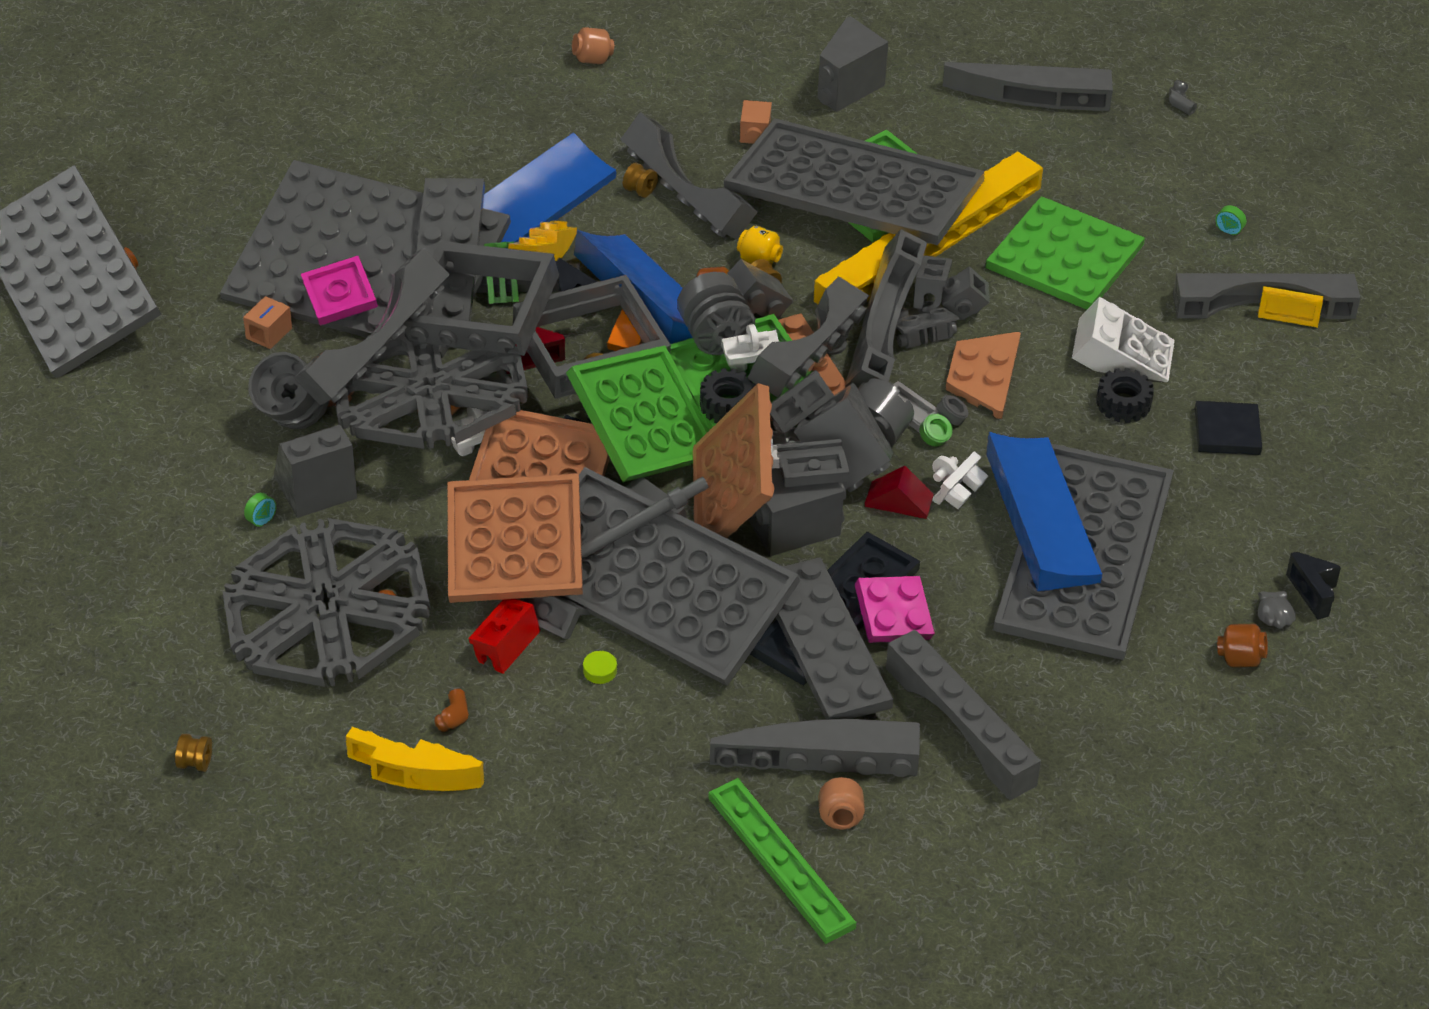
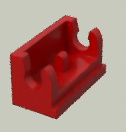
[468,599,540,674]

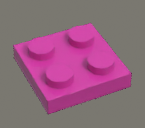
[301,256,378,326]
[855,576,935,643]

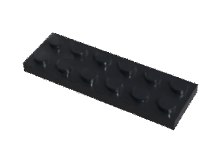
[750,532,920,686]

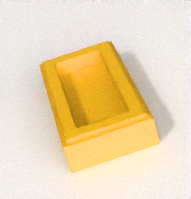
[1258,286,1323,328]

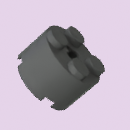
[858,378,914,448]

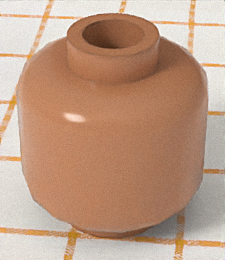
[572,27,614,64]
[818,777,865,830]

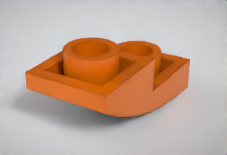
[607,309,642,351]

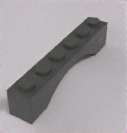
[620,112,758,239]
[845,229,927,388]
[294,248,450,406]
[1173,273,1360,319]
[748,276,869,398]
[886,630,1041,801]

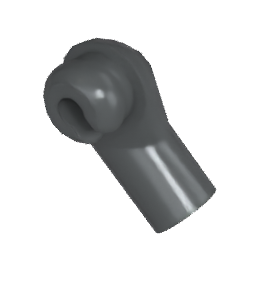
[1169,80,1197,116]

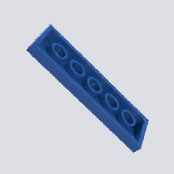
[483,132,616,249]
[574,229,692,344]
[986,432,1102,592]

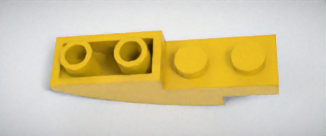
[508,220,577,261]
[346,727,484,791]

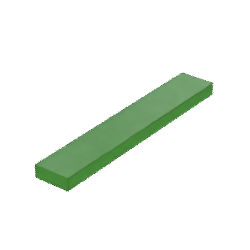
[709,778,856,944]

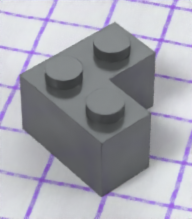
[727,259,793,319]

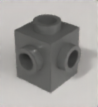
[942,266,990,320]

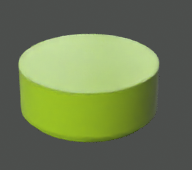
[583,651,617,684]

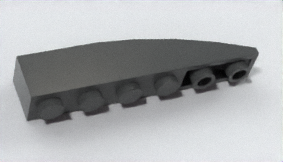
[943,62,1113,111]
[710,719,920,777]

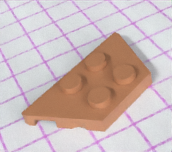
[946,332,1021,419]

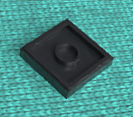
[1195,401,1262,455]

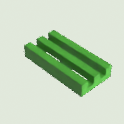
[484,241,519,304]

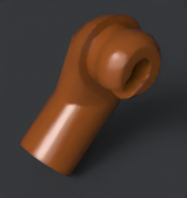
[434,689,469,732]

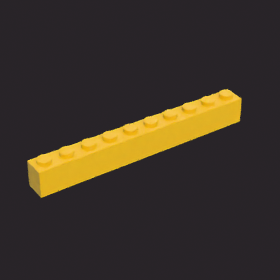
[814,151,1043,304]

